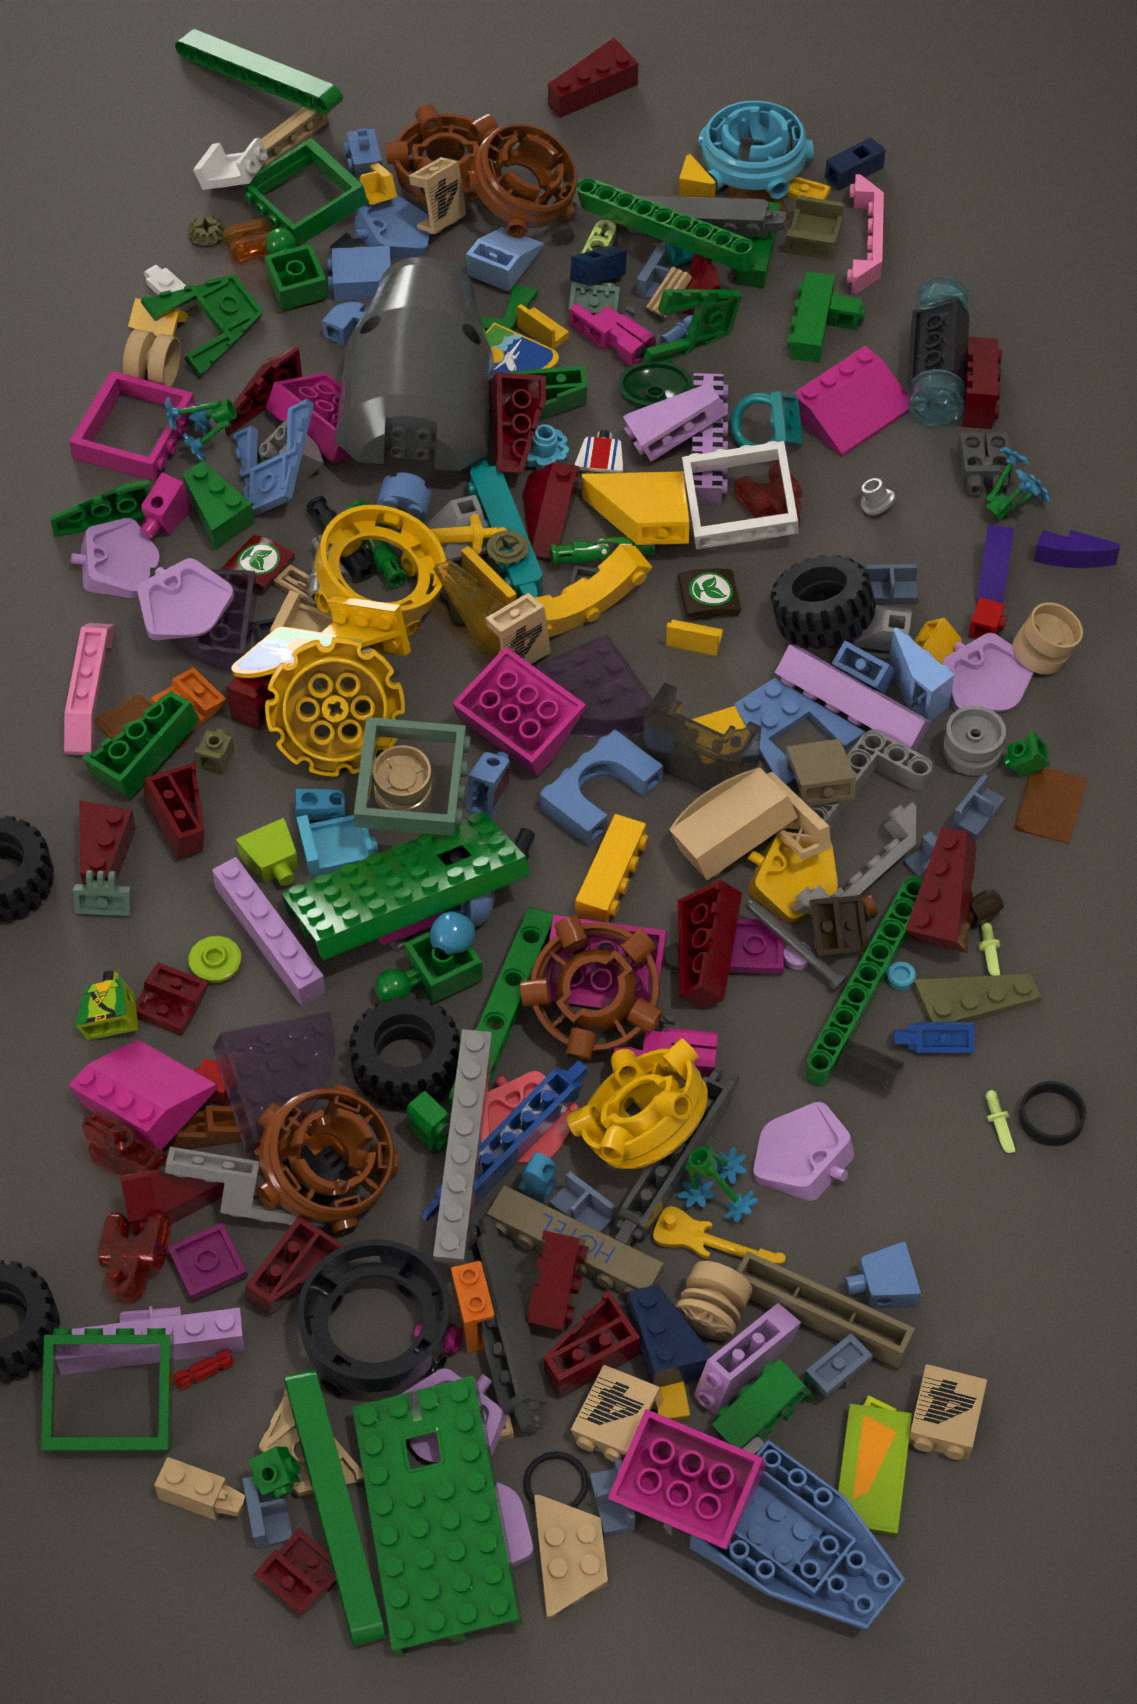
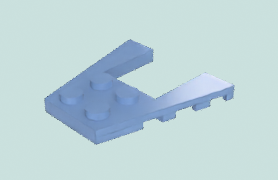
[233,399,314,516]
[734,678,865,788]

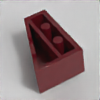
[226,674,275,730]
[144,762,205,859]
[79,800,136,884]
[244,1216,344,1315]
[527,1230,589,1330]

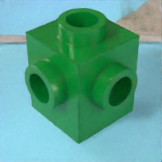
[248,1446,301,1499]

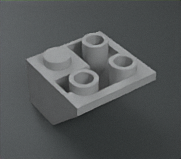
[257,418,324,482]
[427,495,489,563]
[854,605,912,651]

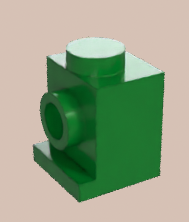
[828,291,866,330]
[1004,731,1050,777]

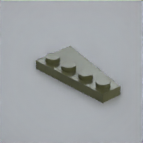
[913,973,1041,1022]

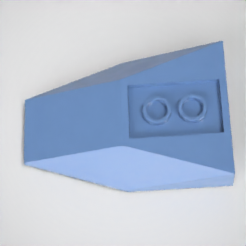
[690,1440,905,1631]

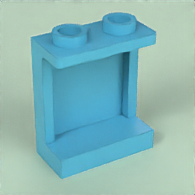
[296,815,378,877]

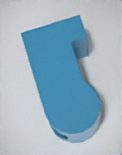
[294,789,346,825]
[518,1153,557,1205]

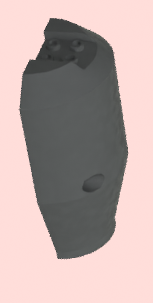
[335,257,494,471]

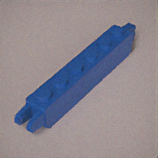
[421,1060,588,1229]

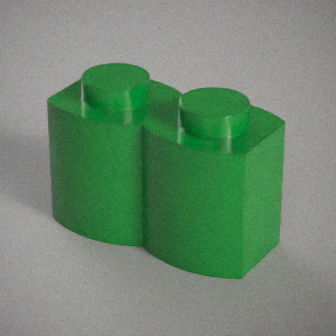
[406,1091,451,1155]

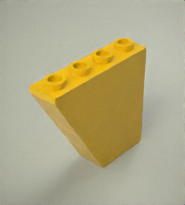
[582,471,689,545]

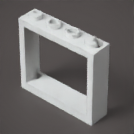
[682,441,799,550]

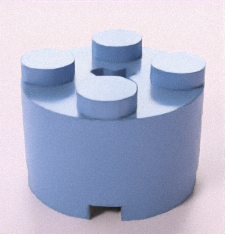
[376,472,432,525]

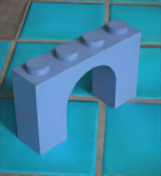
[540,729,663,847]

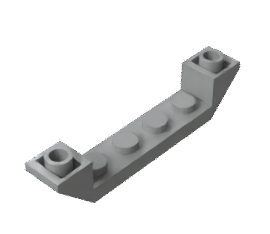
[790,802,916,914]

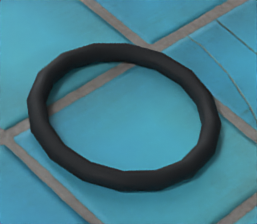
[523,1451,589,1508]

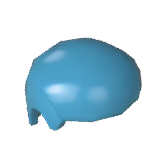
[429,911,475,955]

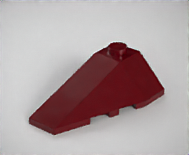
[225,346,302,436]
[120,1170,225,1235]

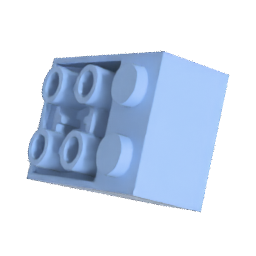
[466,227,544,292]
[889,627,954,721]

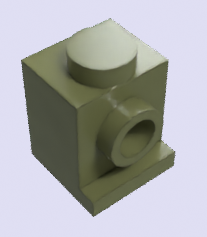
[194,729,234,774]

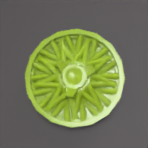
[189,936,242,983]

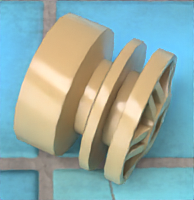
[675,1261,753,1341]

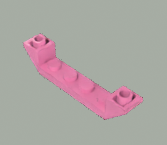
[847,174,884,295]
[64,623,115,755]

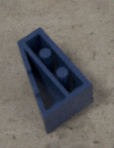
[626,1284,713,1387]

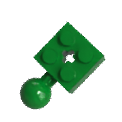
[265,228,327,311]
[375,931,483,1003]

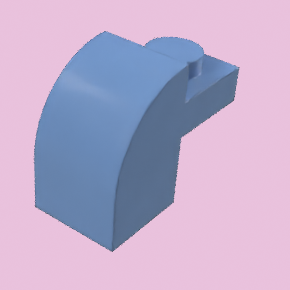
[322,302,365,346]

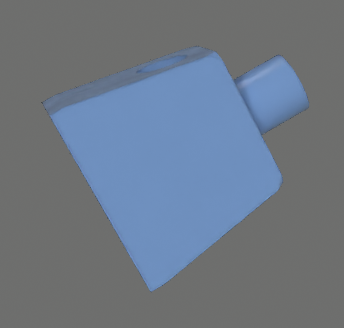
[845,1242,921,1309]

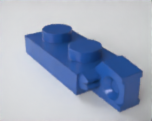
[893,1022,975,1053]

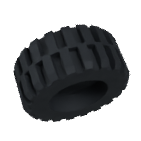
[770,555,876,649]
[0,815,54,923]
[349,996,460,1111]
[0,1260,60,1384]

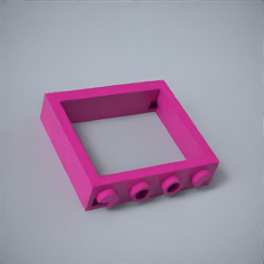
[69,371,197,481]

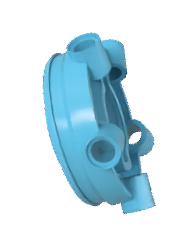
[698,101,814,199]

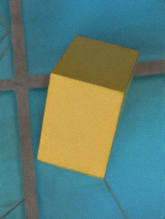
[678,154,716,198]

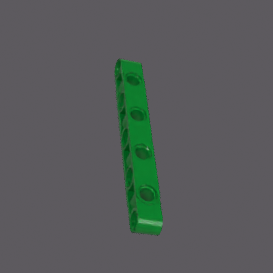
[448,906,556,1106]

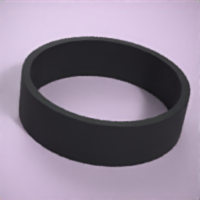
[1019,1081,1086,1146]

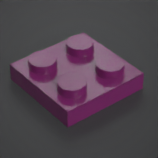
[729,919,784,974]
[167,1222,248,1301]

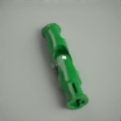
[347,500,408,589]
[549,536,655,567]

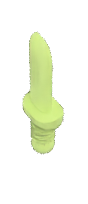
[979,922,1000,976]
[986,1090,1015,1153]

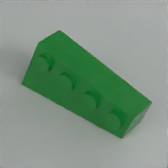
[81,691,200,799]

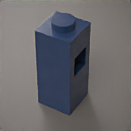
[825,137,886,191]
[570,245,627,286]

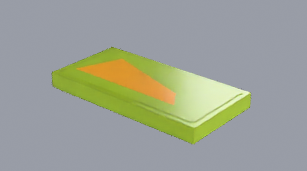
[838,1404,912,1537]

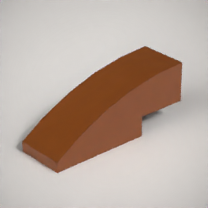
[171,1106,265,1148]

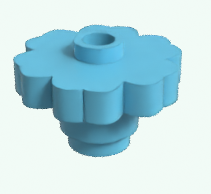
[525,424,569,470]

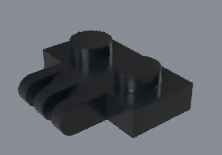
[282,1145,349,1206]

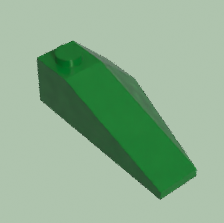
[50,478,151,537]

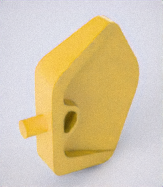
[747,831,838,923]

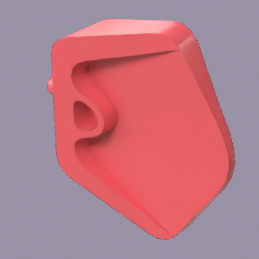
[481,1071,579,1164]

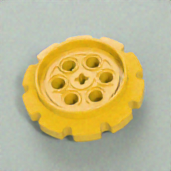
[265,637,405,777]

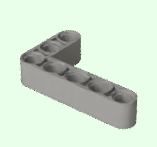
[809,731,933,828]

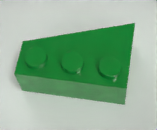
[712,1358,815,1449]

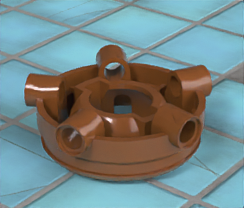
[386,104,498,203]
[462,124,578,238]
[520,915,663,1060]
[256,1085,399,1234]

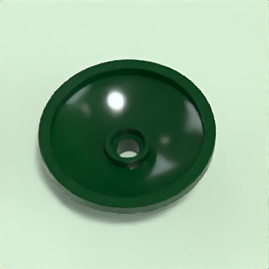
[618,361,693,409]

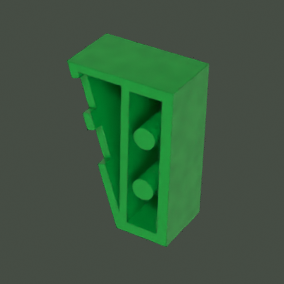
[510,365,587,421]
[183,461,254,550]

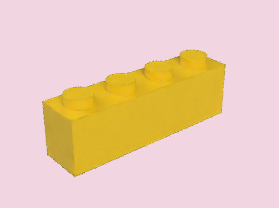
[575,814,649,922]

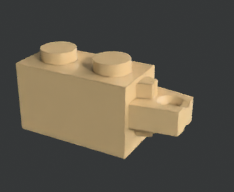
[154,1457,246,1520]

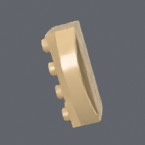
[670,768,798,880]

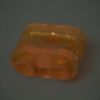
[223,219,271,262]

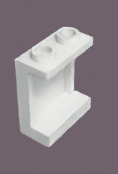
[193,138,268,190]

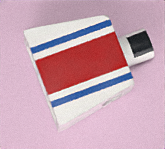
[575,430,623,484]

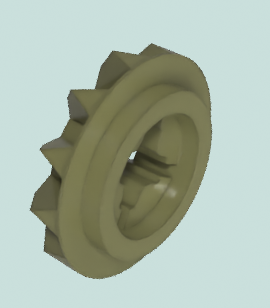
[187,214,226,245]
[487,530,529,567]

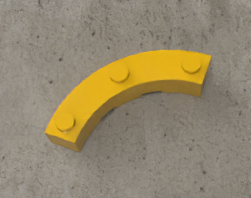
[535,544,653,637]

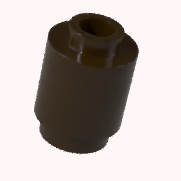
[969,890,1004,927]

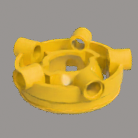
[567,1038,708,1169]

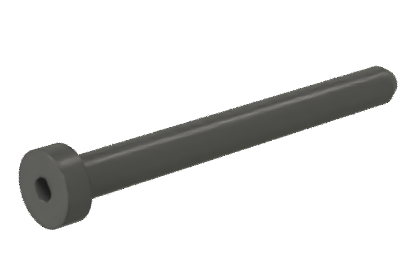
[745,899,848,991]

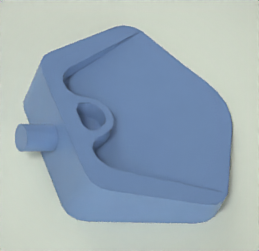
[353,195,429,259]

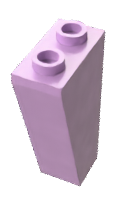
[623,383,728,462]
[693,1303,801,1416]

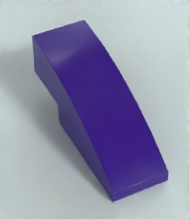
[976,525,1014,604]
[1034,530,1121,568]

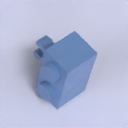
[343,128,382,181]
[832,641,897,694]

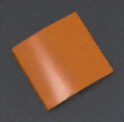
[151,667,227,735]

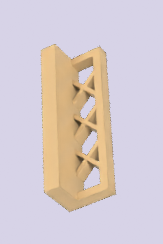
[244,107,328,170]
[767,772,831,860]

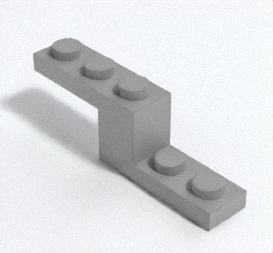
[165,1147,313,1226]

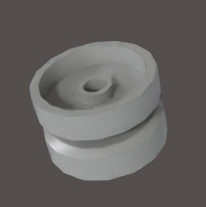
[943,706,1006,776]

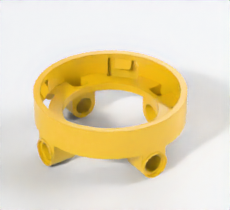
[315,505,447,636]

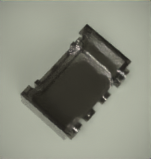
[642,682,762,791]

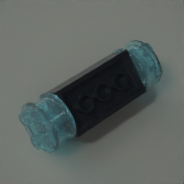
[907,277,970,426]

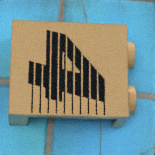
[409,157,467,234]
[485,593,551,664]
[909,1364,987,1460]
[571,1365,664,1462]

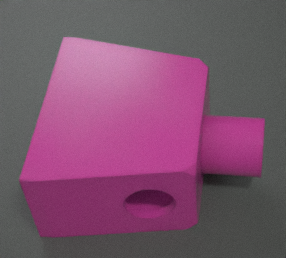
[140,472,193,538]

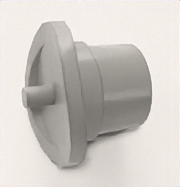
[861,478,896,515]

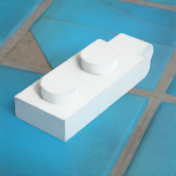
[144,265,197,312]

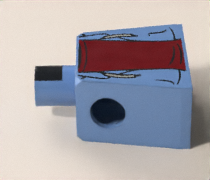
[467,752,511,819]

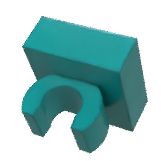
[664,242,694,267]

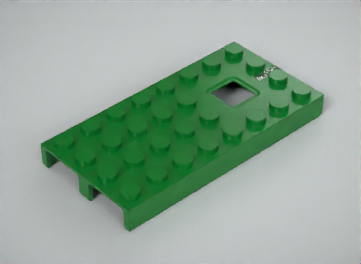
[281,812,530,960]
[352,1376,524,1657]

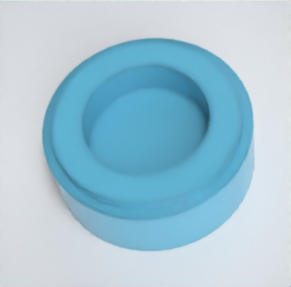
[887,962,916,991]

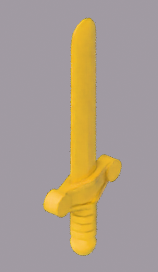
[430,513,507,554]

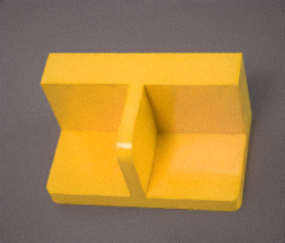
[359,163,397,205]

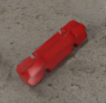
[174,1349,234,1390]

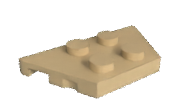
[259,1390,364,1497]
[534,1495,608,1620]

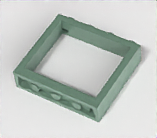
[354,717,471,836]

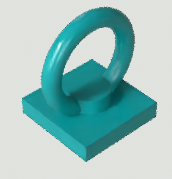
[730,391,803,447]

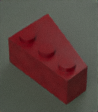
[543,1289,640,1397]

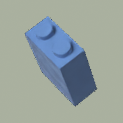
[327,246,391,301]

